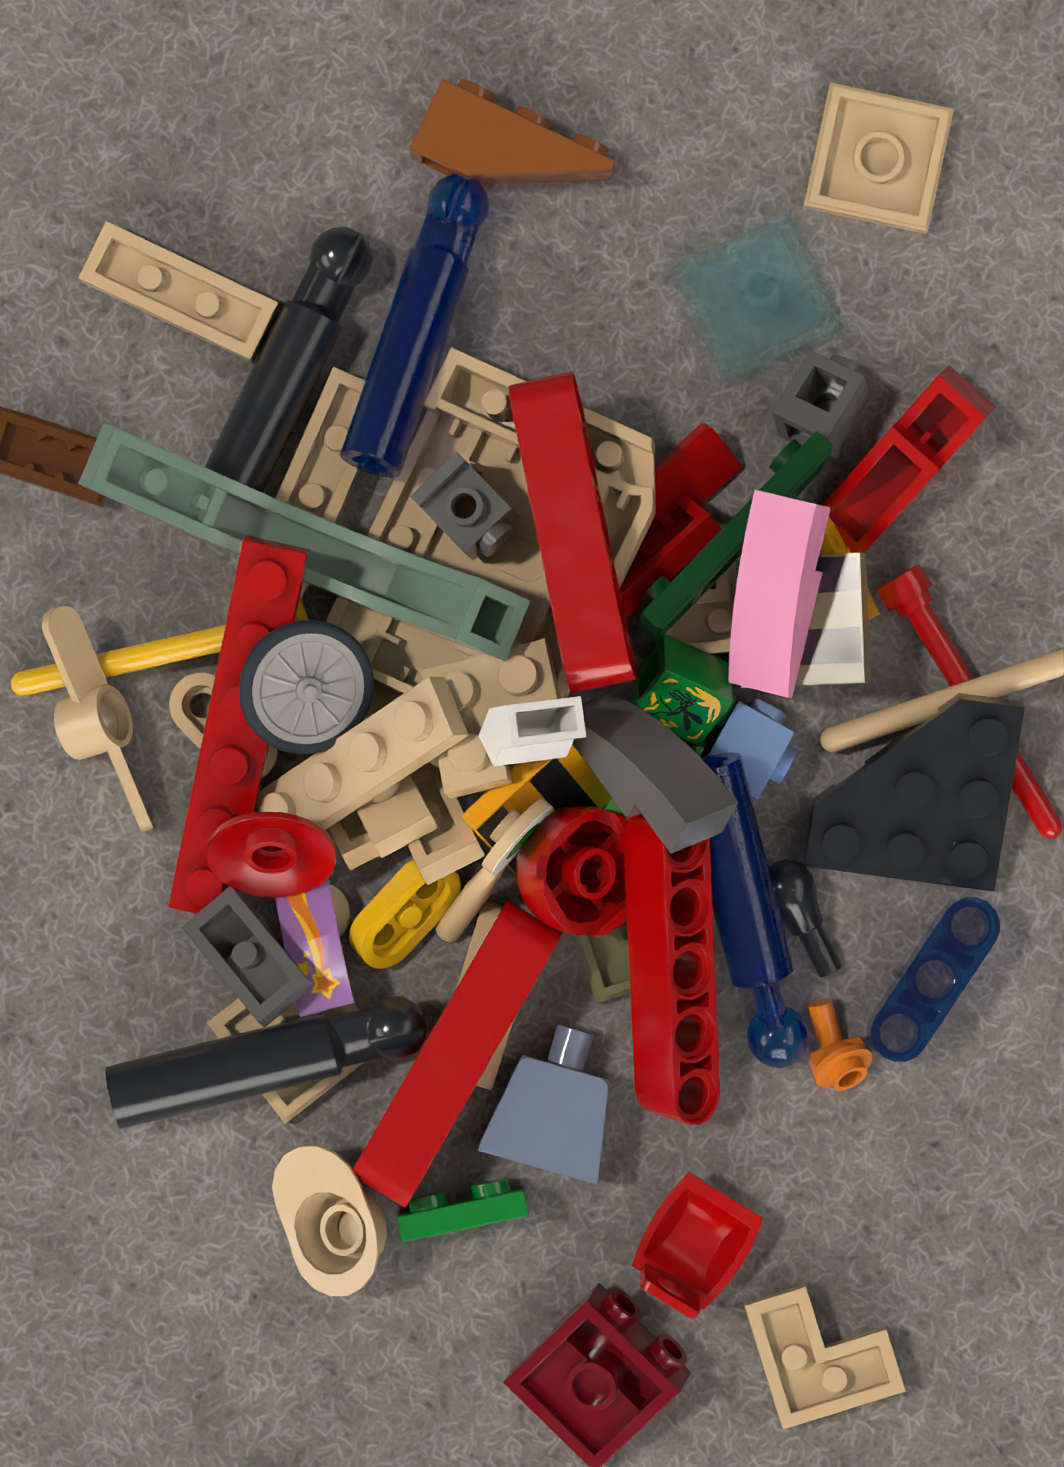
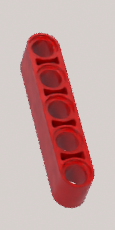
[509,371,637,693]
[623,813,720,1125]
[352,900,563,1207]

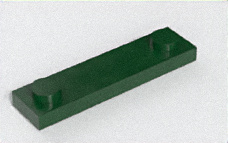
[637,431,833,643]

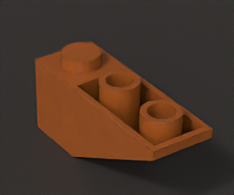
[409,79,616,186]

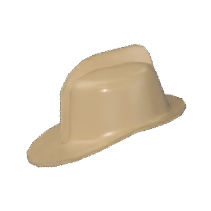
[272,1145,388,1296]

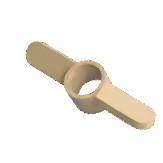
[42,606,153,833]

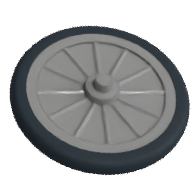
[239,620,374,754]

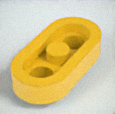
[349,858,461,969]

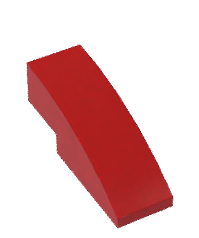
[822,365,996,553]

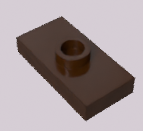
[0,406,107,508]

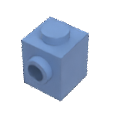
[704,698,798,801]

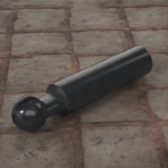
[205,227,373,493]
[105,996,427,1129]

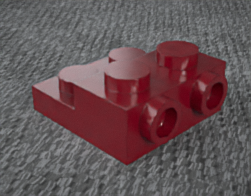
[503,1283,691,1467]

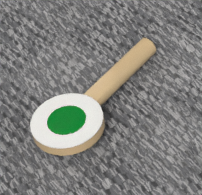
[436,798,554,943]

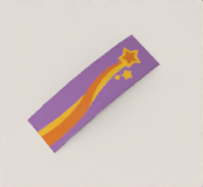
[276,877,355,1017]

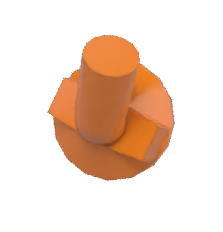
[808,998,873,1091]

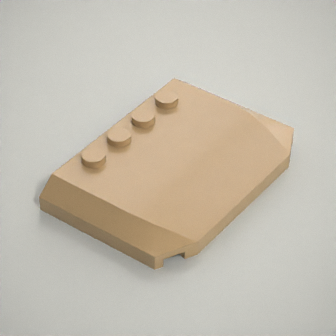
[325,347,656,791]

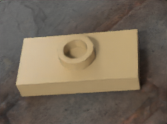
[356,774,438,858]

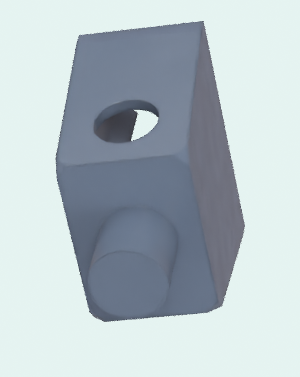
[478,1024,609,1184]

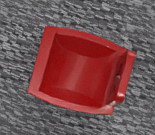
[631,1172,764,1320]

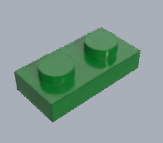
[397,1178,529,1243]

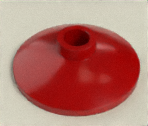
[206,811,336,897]

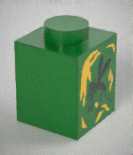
[632,634,736,746]

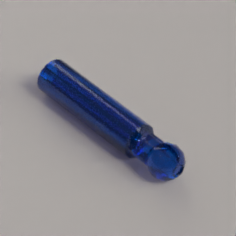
[340,173,490,478]
[701,753,809,1068]

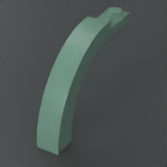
[78,423,530,662]

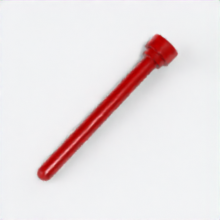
[876,564,1063,839]

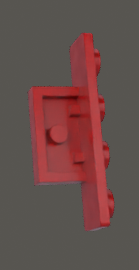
[620,423,741,617]

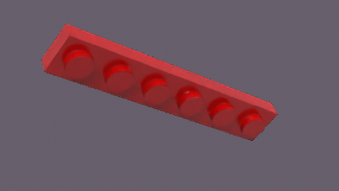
[168,535,310,914]

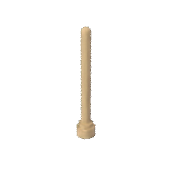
[820,649,1064,752]

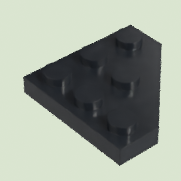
[804,693,1025,892]

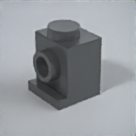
[771,350,871,464]
[410,451,519,561]

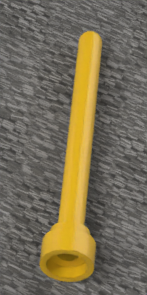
[11,598,308,696]

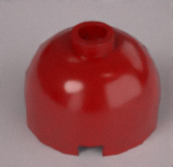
[516,806,628,937]

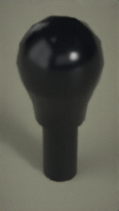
[759,859,842,977]

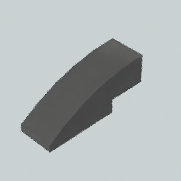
[573,693,738,854]

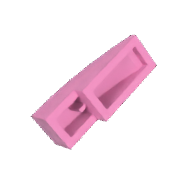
[728,490,831,698]

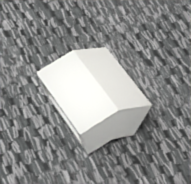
[478,696,586,766]

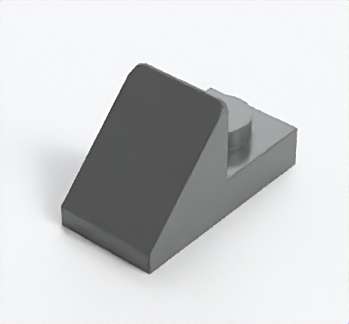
[181,886,314,1027]

